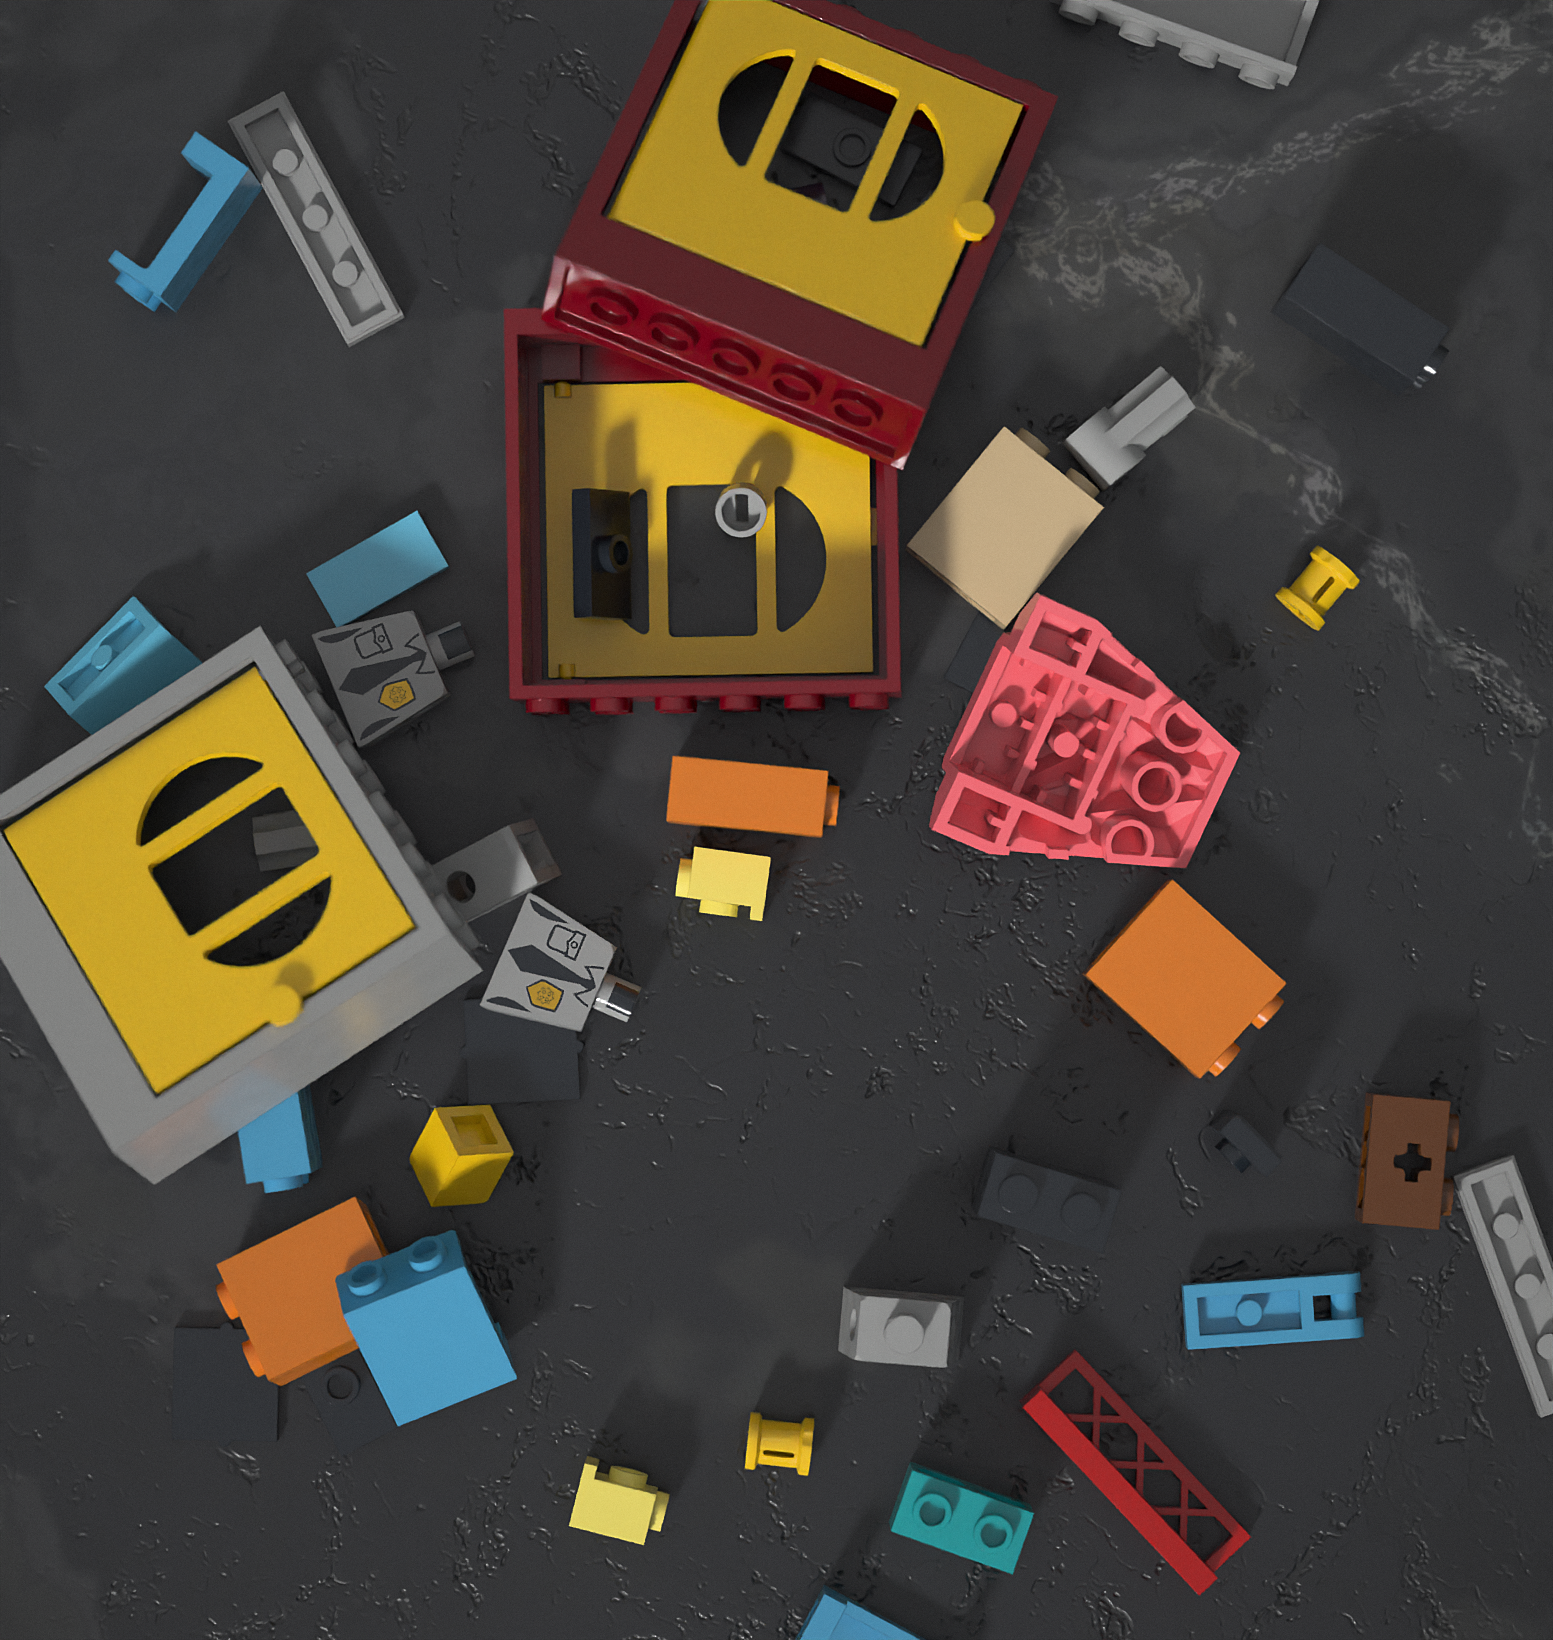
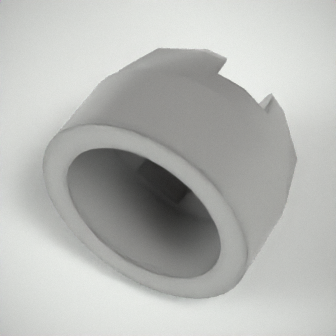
[715,482,768,537]

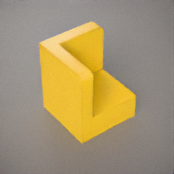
[410,1105,514,1207]

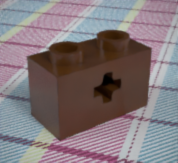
[1355,1092,1459,1230]

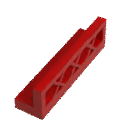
[1020,1349,1251,1596]

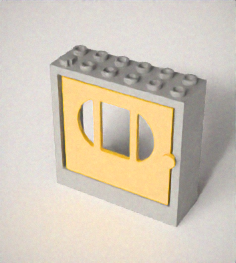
[0,626,483,1185]

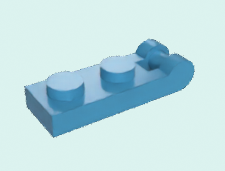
[1181,1271,1365,1350]

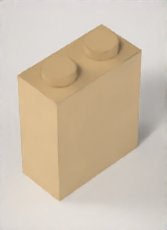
[905,426,1104,630]

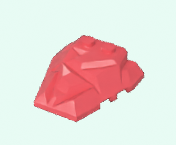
[929,593,1240,868]

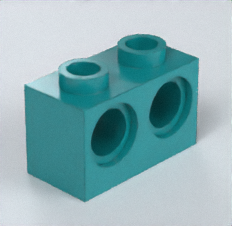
[889,1462,1034,1574]

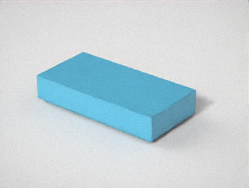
[306,511,450,627]

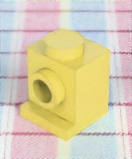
[675,847,771,921]
[569,1456,670,1545]

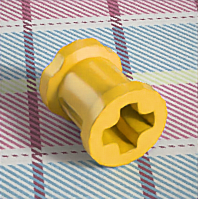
[1275,545,1360,631]
[745,1412,814,1476]

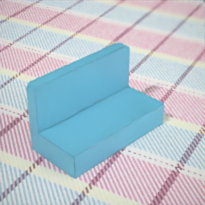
[44,595,202,735]

